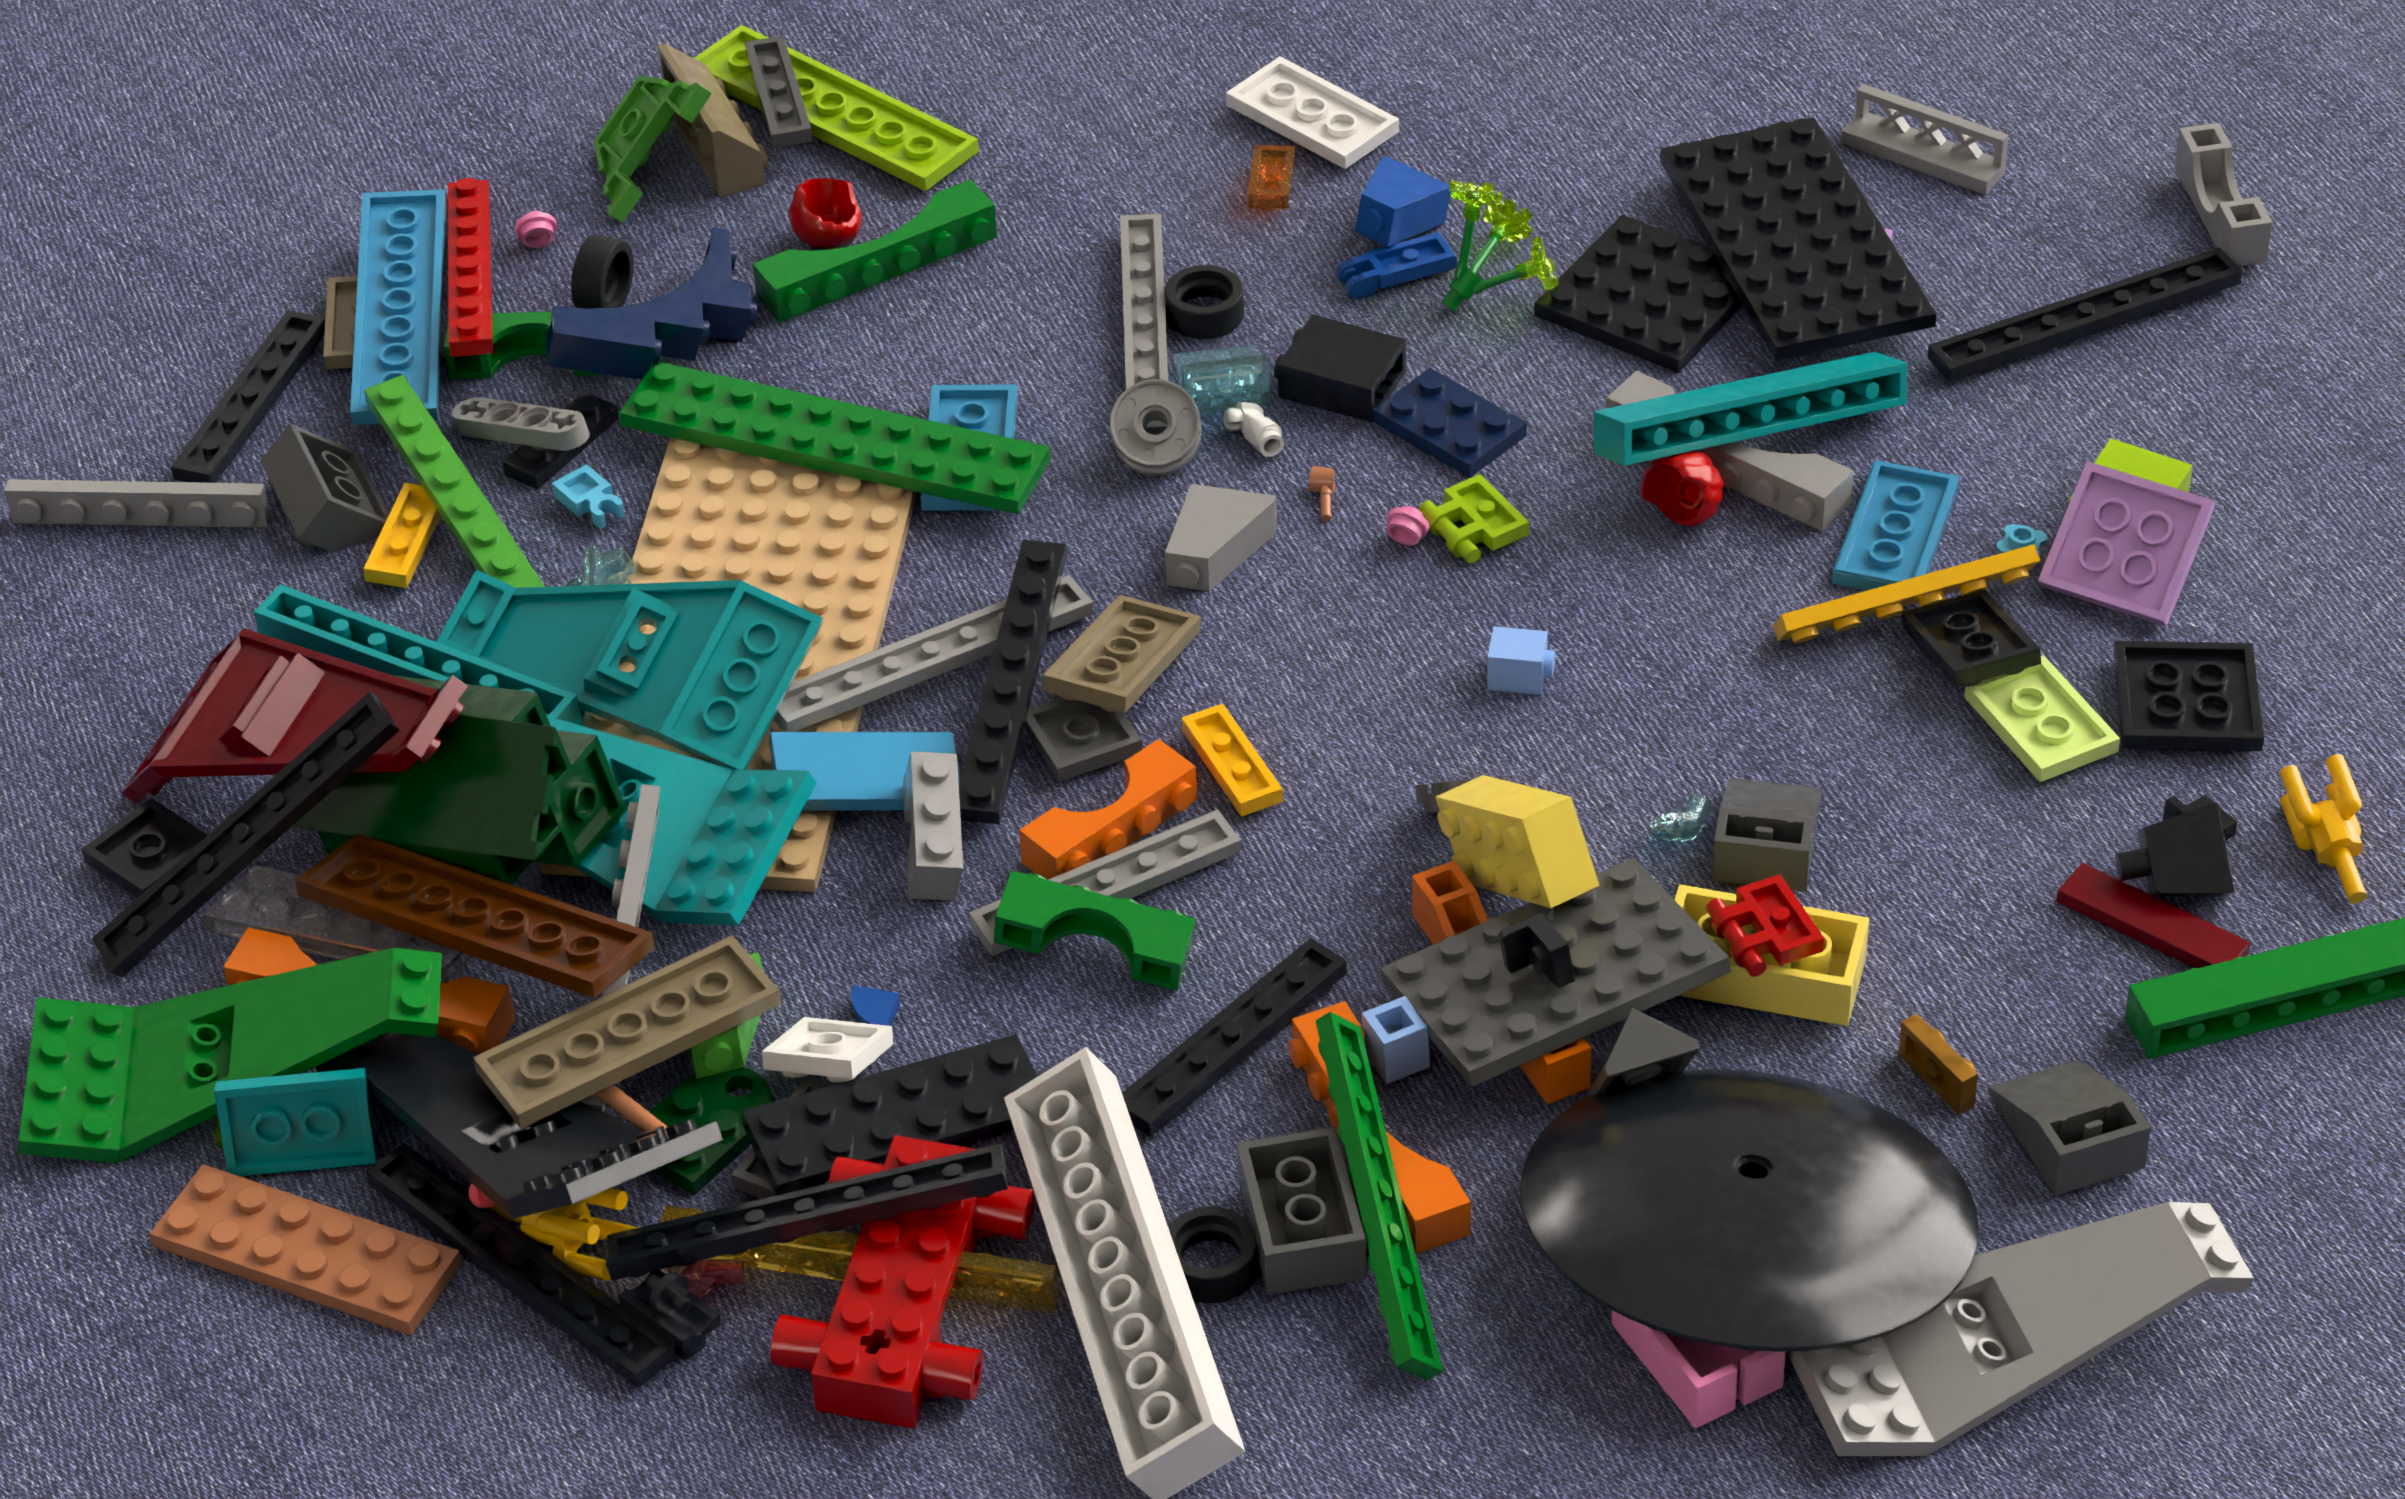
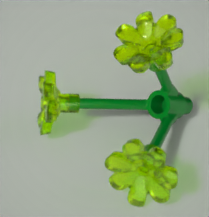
[1441,180,1559,312]

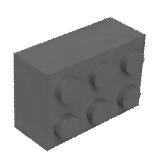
[1237,1127,1366,1295]

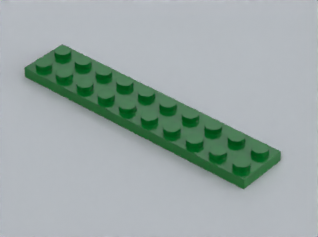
[619,362,1051,514]

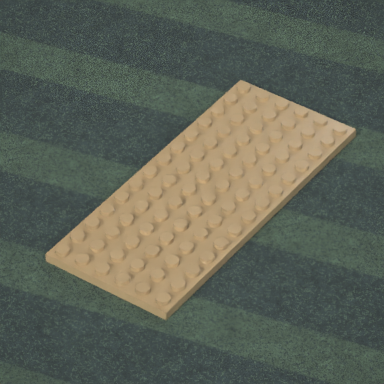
[540,437,918,893]

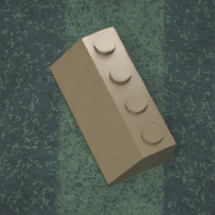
[657,43,768,197]

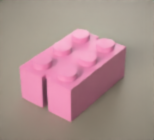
[1611,1310,1786,1429]

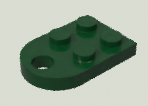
[634,1067,772,1195]

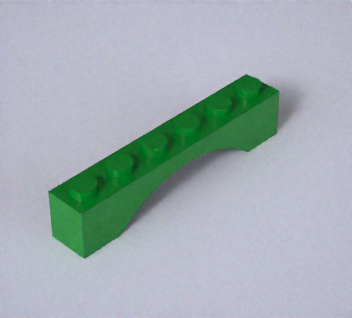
[752,179,997,322]

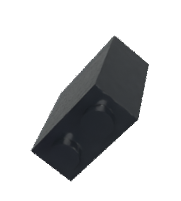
[1274,314,1406,423]

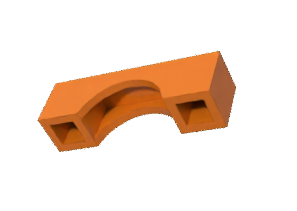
[1019,739,1197,880]

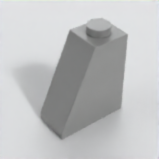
[1165,484,1277,591]

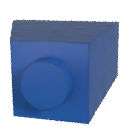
[1355,156,1452,247]

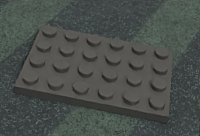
[1380,858,1731,1087]

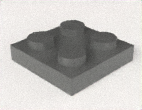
[1024,698,1142,782]

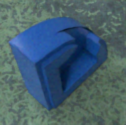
[851,985,900,1026]

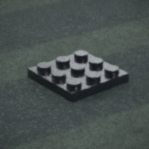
[2113,641,2264,751]

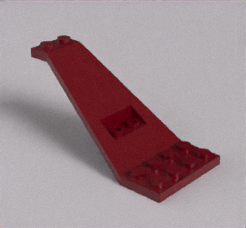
[121,628,468,804]

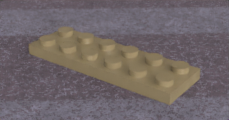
[473,935,782,1129]

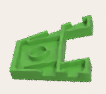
[594,75,712,223]

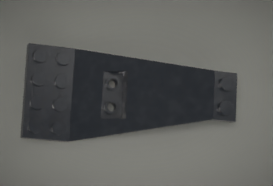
[316,1032,723,1219]

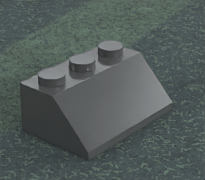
[260,423,389,552]

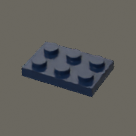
[1373,368,1527,478]

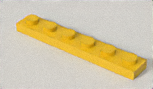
[1773,544,2040,644]

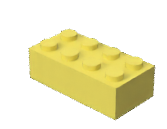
[1435,775,1600,908]
[1675,884,1869,1026]

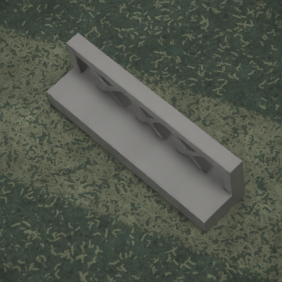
[1841,84,2009,195]

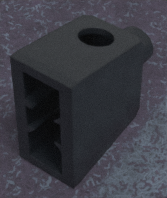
[2115,803,2235,897]

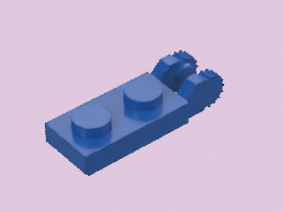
[1335,232,1457,299]

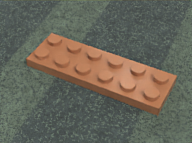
[150,1164,462,1336]

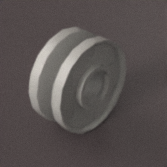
[1110,379,1201,476]

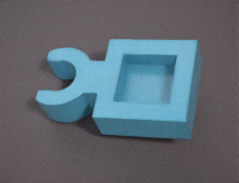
[551,464,625,529]

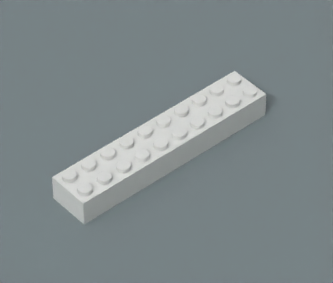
[1004,1047,1246,1499]

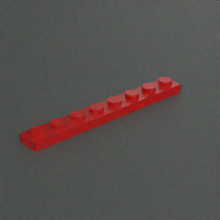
[448,178,493,357]

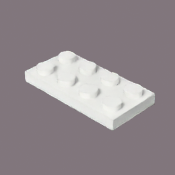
[1226,56,1399,169]

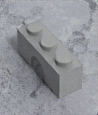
[903,751,963,901]

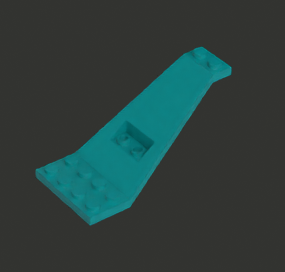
[436,570,823,770]
[547,716,817,926]

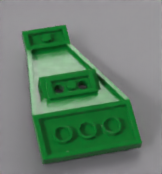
[17,948,442,1163]

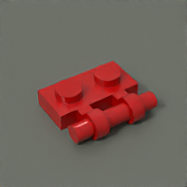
[1706,874,1824,977]

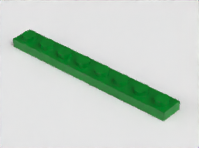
[1315,1012,1443,1380]

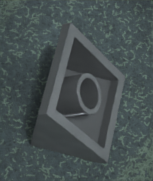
[1585,1008,1699,1098]

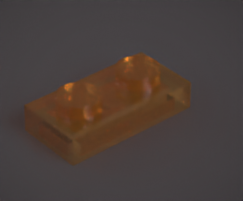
[1247,145,1296,210]

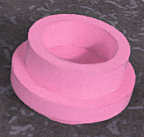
[515,211,557,248]
[1386,506,1430,546]

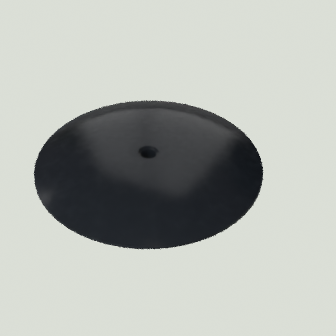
[1520,1069,1979,1352]

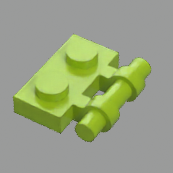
[1418,474,1529,564]

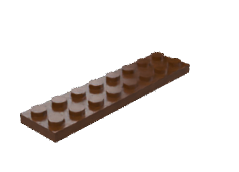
[295,833,655,998]

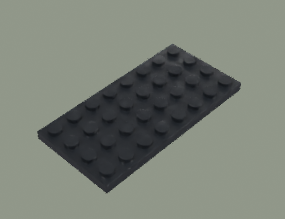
[1660,117,1937,361]

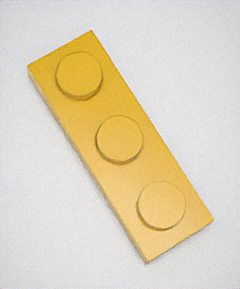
[363,483,441,588]
[1182,703,1283,817]

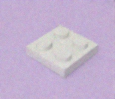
[762,1017,893,1083]

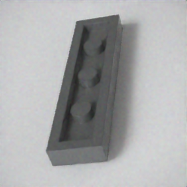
[744,36,813,148]

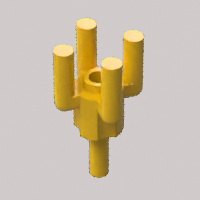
[2279,754,2367,904]
[490,1188,639,1281]

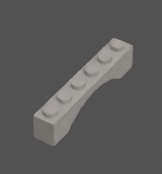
[1606,371,1854,531]

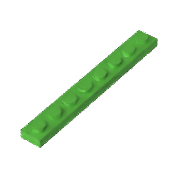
[364,375,545,588]

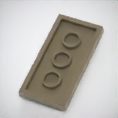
[1042,595,1201,713]

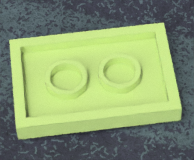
[1965,655,2120,782]

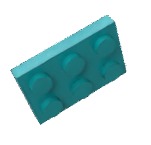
[214,1068,378,1176]

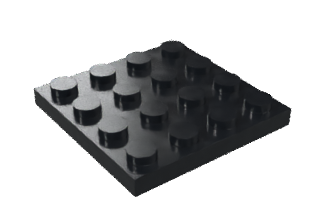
[1534,215,1743,373]

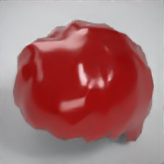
[788,178,862,250]
[1641,450,1724,527]

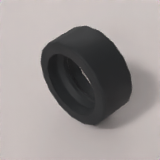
[571,234,634,309]
[1165,265,1244,339]
[1168,1206,1259,1304]

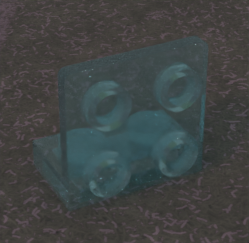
[1174,345,1270,413]

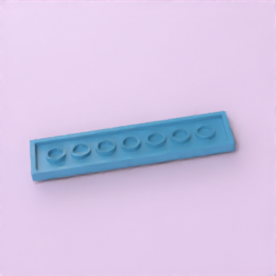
[350,189,446,425]

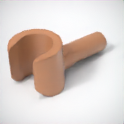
[1309,466,1336,522]

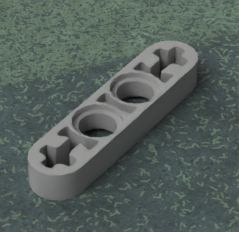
[451,397,590,450]

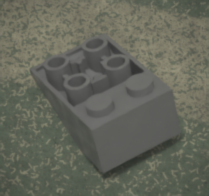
[1712,778,1822,892]
[1988,1060,2151,1196]

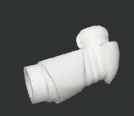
[1224,402,1284,457]

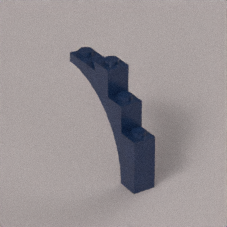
[545,227,757,380]

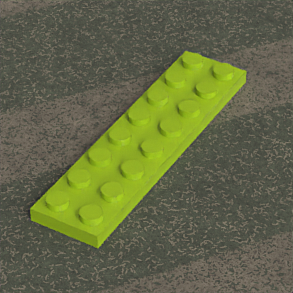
[694,24,979,191]

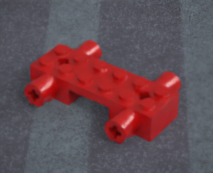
[770,1135,1035,1429]

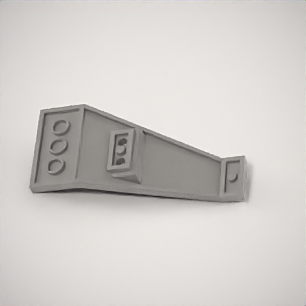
[1786,1202,2254,1456]

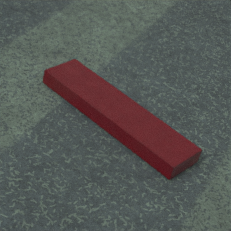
[2056,863,2250,968]

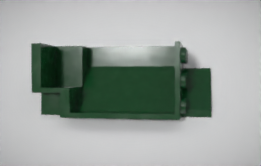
[292,675,627,885]

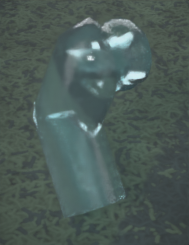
[1650,794,1711,842]

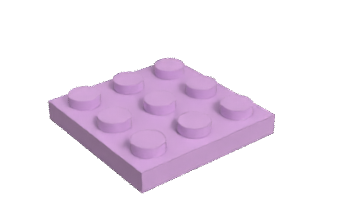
[2038,461,2215,627]

